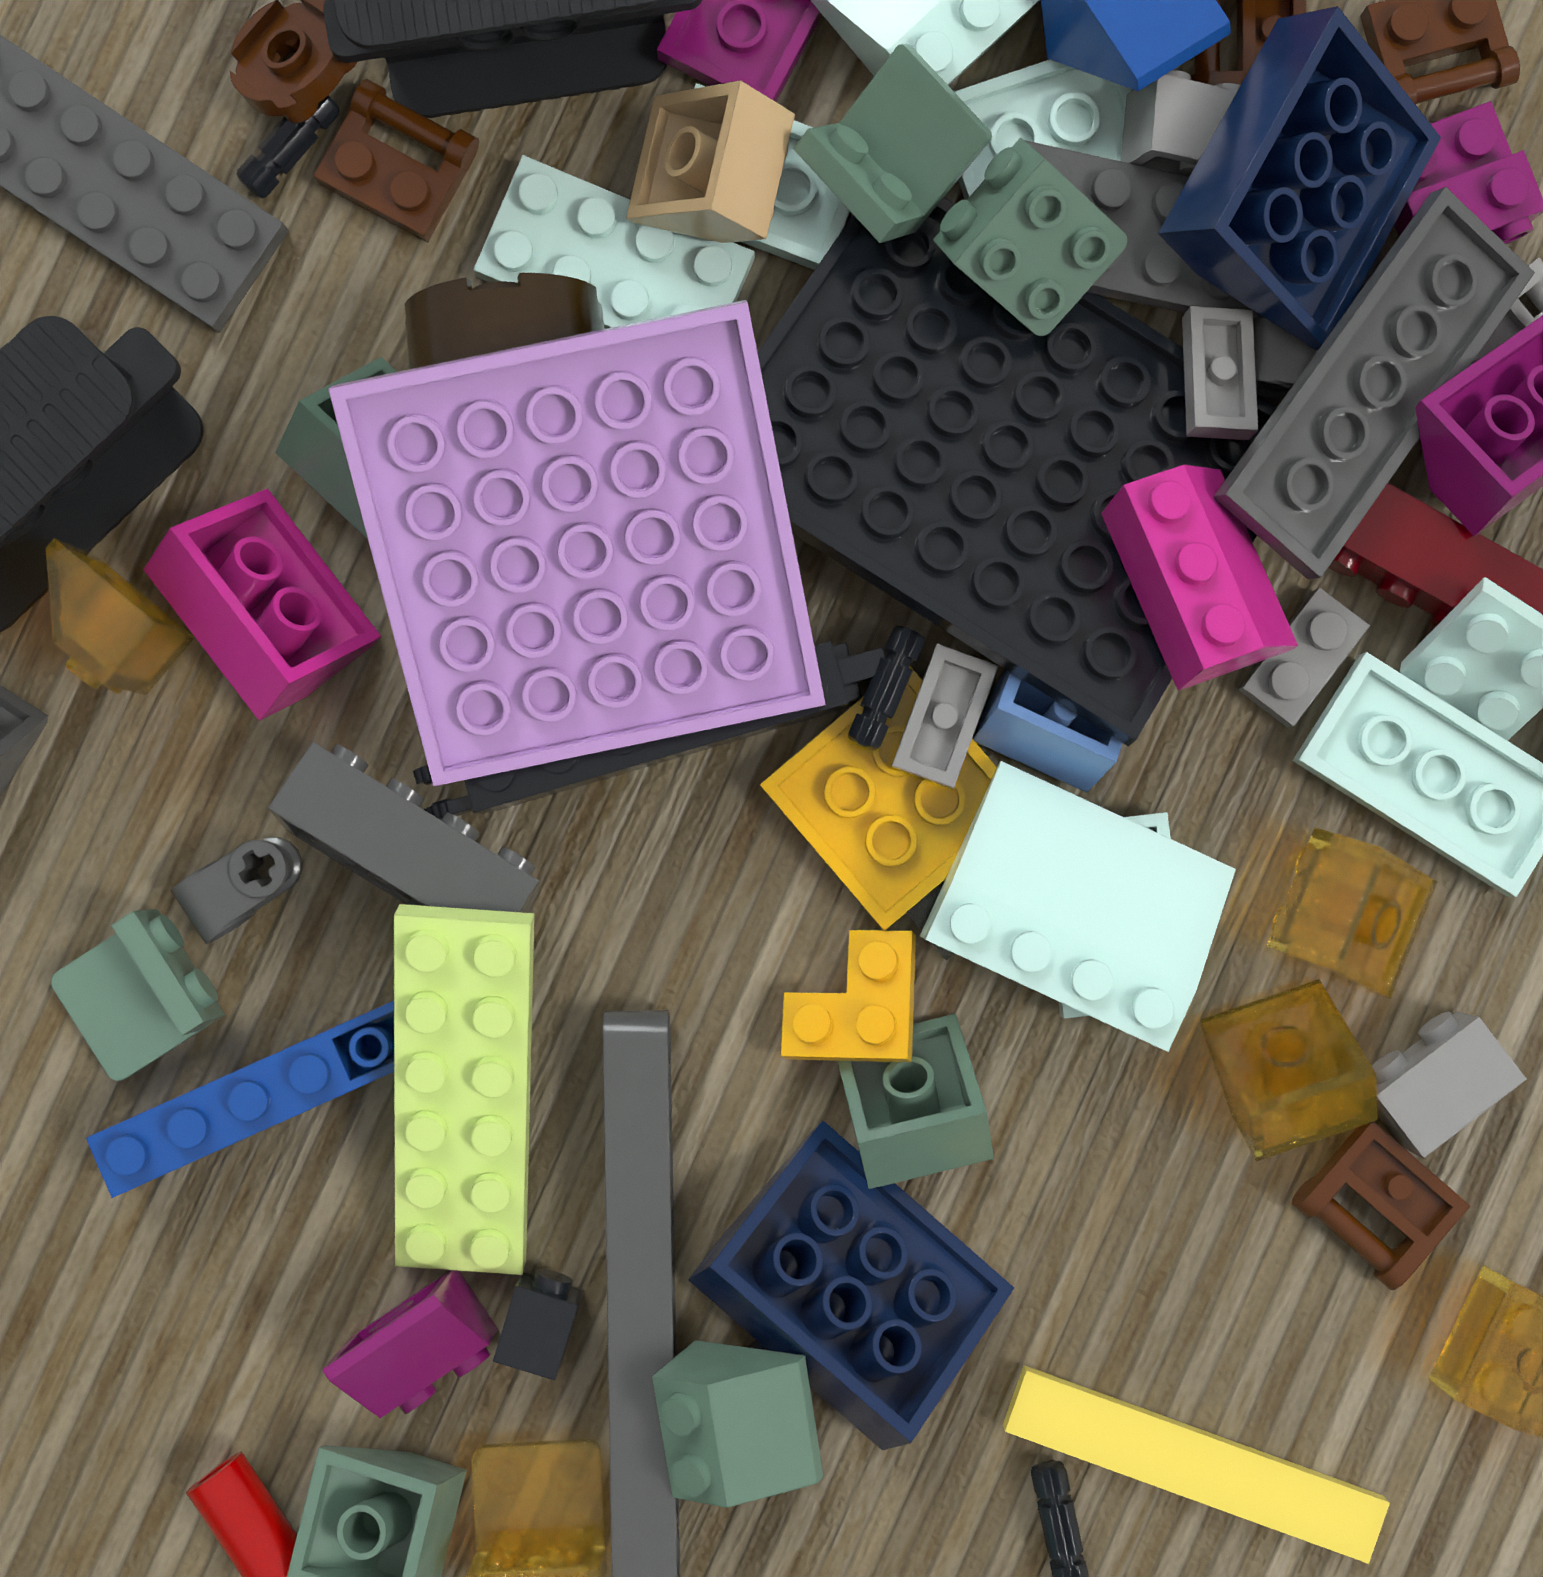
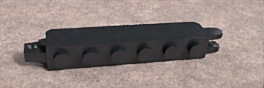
[413,641,886,820]

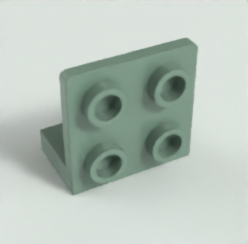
[793,44,992,243]

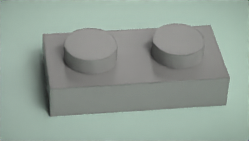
[1182,306,1258,440]
[1237,587,1370,728]
[891,644,998,789]

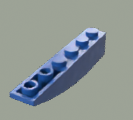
[86,1001,394,1198]

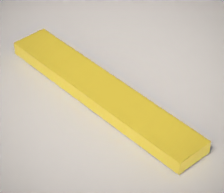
[1003,1365,1390,1564]

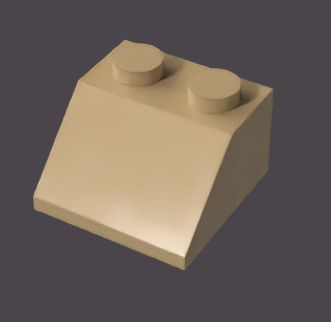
[626,80,795,243]

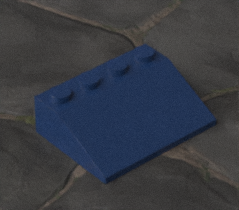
[1158,6,1441,350]
[688,1120,1014,1450]

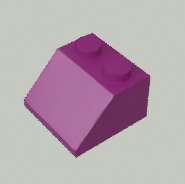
[322,1270,498,1418]

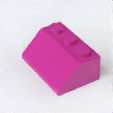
[1101,465,1298,691]
[143,488,382,721]

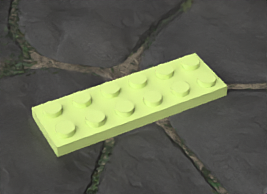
[394,904,534,1275]

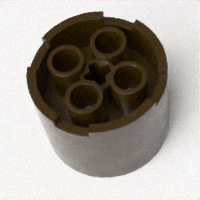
[405,273,604,369]

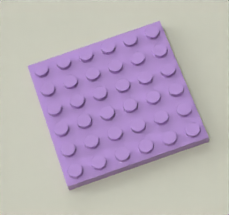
[328,300,826,786]

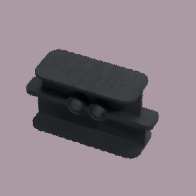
[323,0,702,118]
[0,316,204,632]

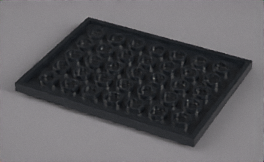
[758,197,1277,746]

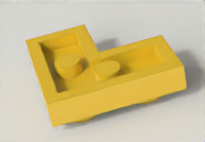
[781,930,916,1062]

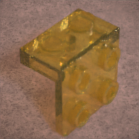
[466,1439,607,1577]

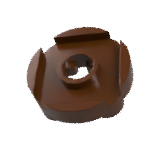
[230,0,357,123]

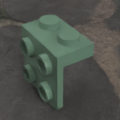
[933,137,1127,336]
[51,909,225,1081]

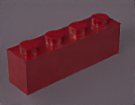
[1328,483,1543,627]

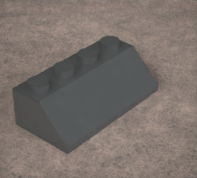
[268,742,540,913]

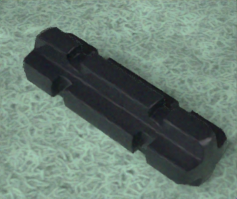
[236,95,340,198]
[848,626,925,750]
[1031,1460,1089,1577]

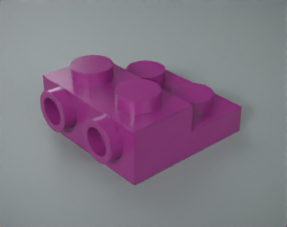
[1394,101,1543,244]

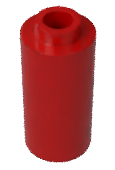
[186,1451,297,1577]

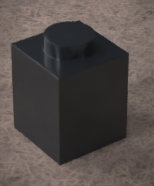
[493,1269,584,1381]

